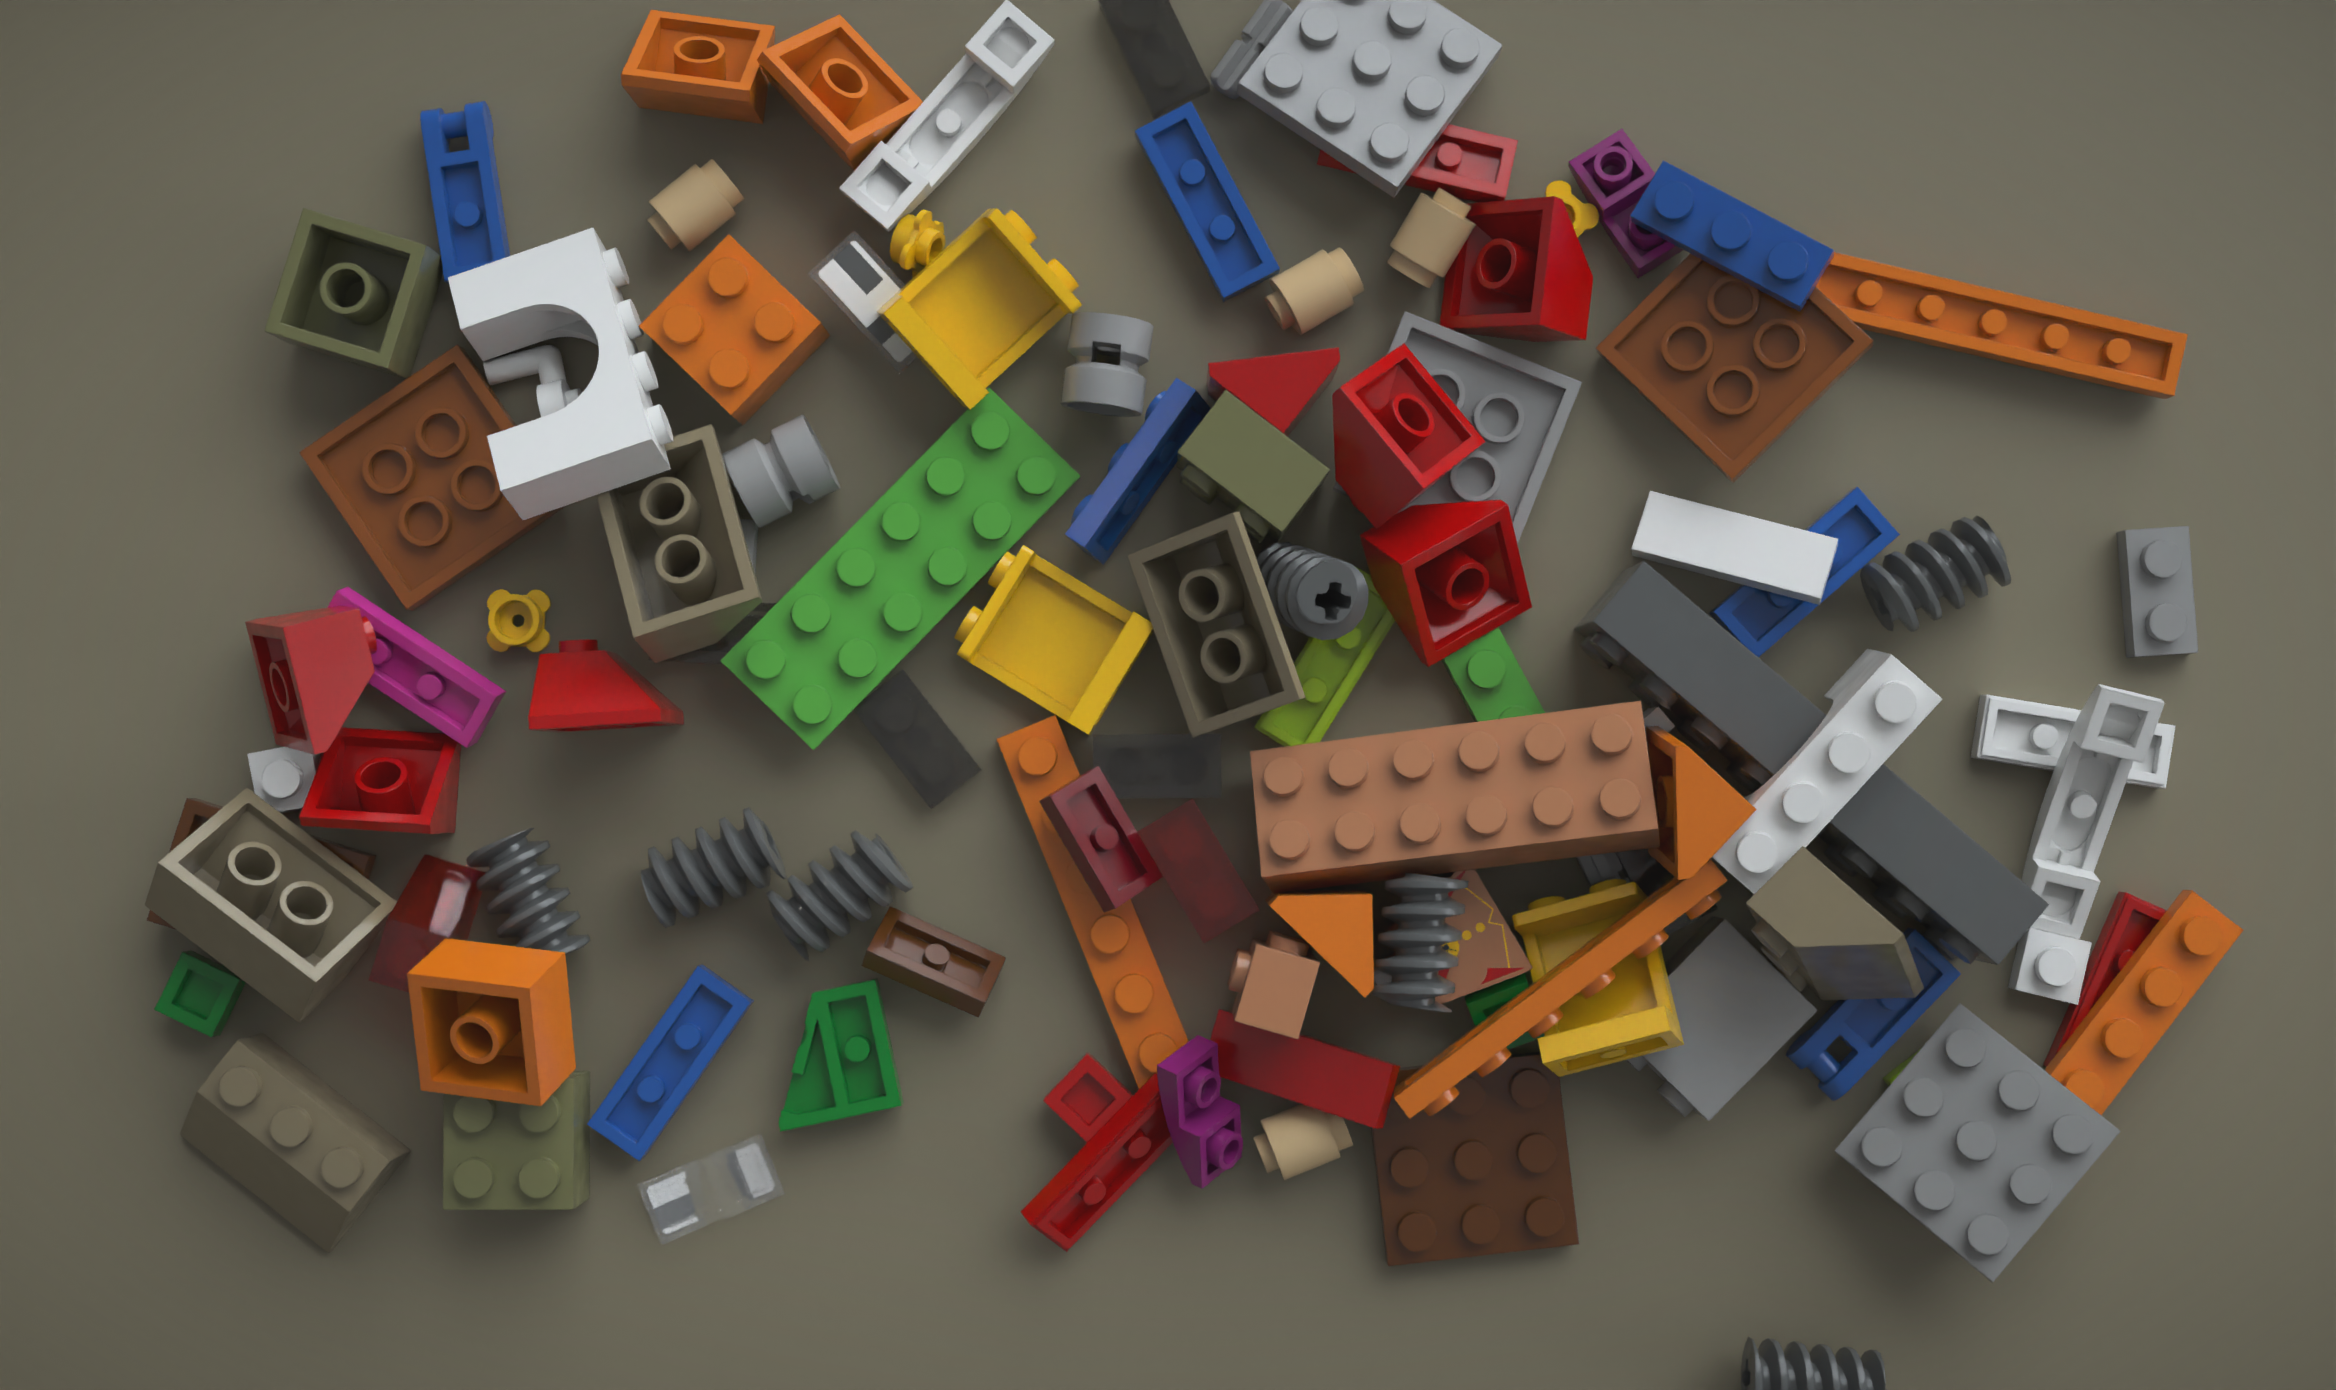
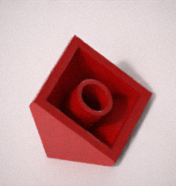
[1207,347,1340,437]
[299,727,461,834]

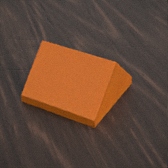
[621,10,775,124]
[757,14,923,171]
[1646,726,1757,880]
[1265,890,1374,998]

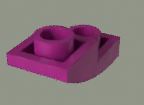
[1568,128,1683,278]
[1157,1035,1243,1189]

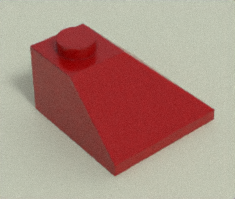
[1440,196,1593,342]
[1332,343,1486,530]
[1360,500,1532,667]
[245,606,377,755]
[528,639,684,733]

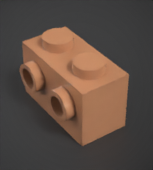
[1227,930,1320,1039]

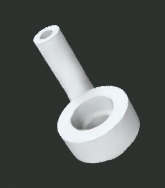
[483,345,582,417]

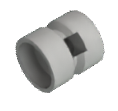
[1060,312,1154,417]
[722,414,841,528]

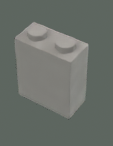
[1626,916,1817,1121]

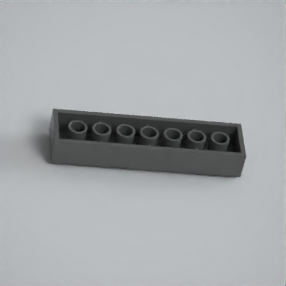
[1574,561,2049,965]

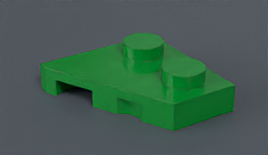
[778,978,904,1132]

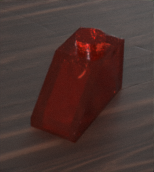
[369,854,486,993]

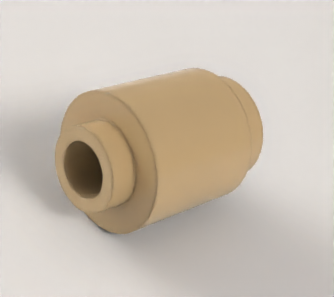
[647,159,744,252]
[1387,188,1475,288]
[1265,247,1364,335]
[1253,1104,1353,1181]

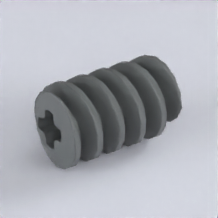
[1860,516,2011,632]
[1256,542,1368,640]
[641,807,787,928]
[466,828,590,955]
[766,830,913,961]
[1371,873,1469,1012]
[1741,1336,1886,1390]

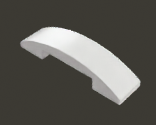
[839,0,1055,232]
[2021,684,2165,939]

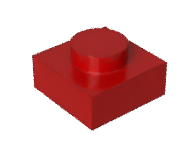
[1043,1052,1133,1142]

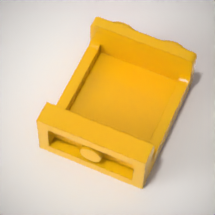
[877,208,1082,410]
[954,545,1154,736]
[1512,879,1684,1077]

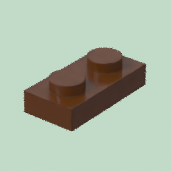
[861,906,1006,1018]

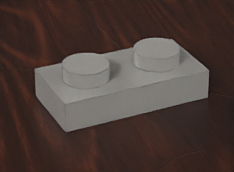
[2117,526,2198,658]

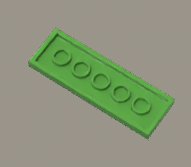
[720,387,1080,751]

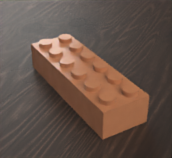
[1250,701,1660,894]

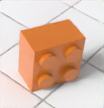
[639,234,830,425]
[407,938,576,1106]

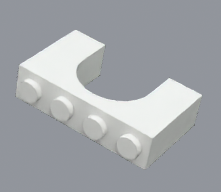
[448,228,674,520]
[1712,649,1942,894]

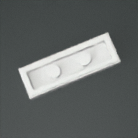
[1631,491,1838,605]
[1971,695,2175,789]

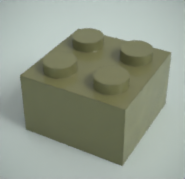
[264,208,443,379]
[1177,390,1330,543]
[443,1071,590,1210]

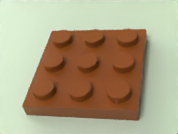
[1596,254,1874,483]
[299,344,567,611]

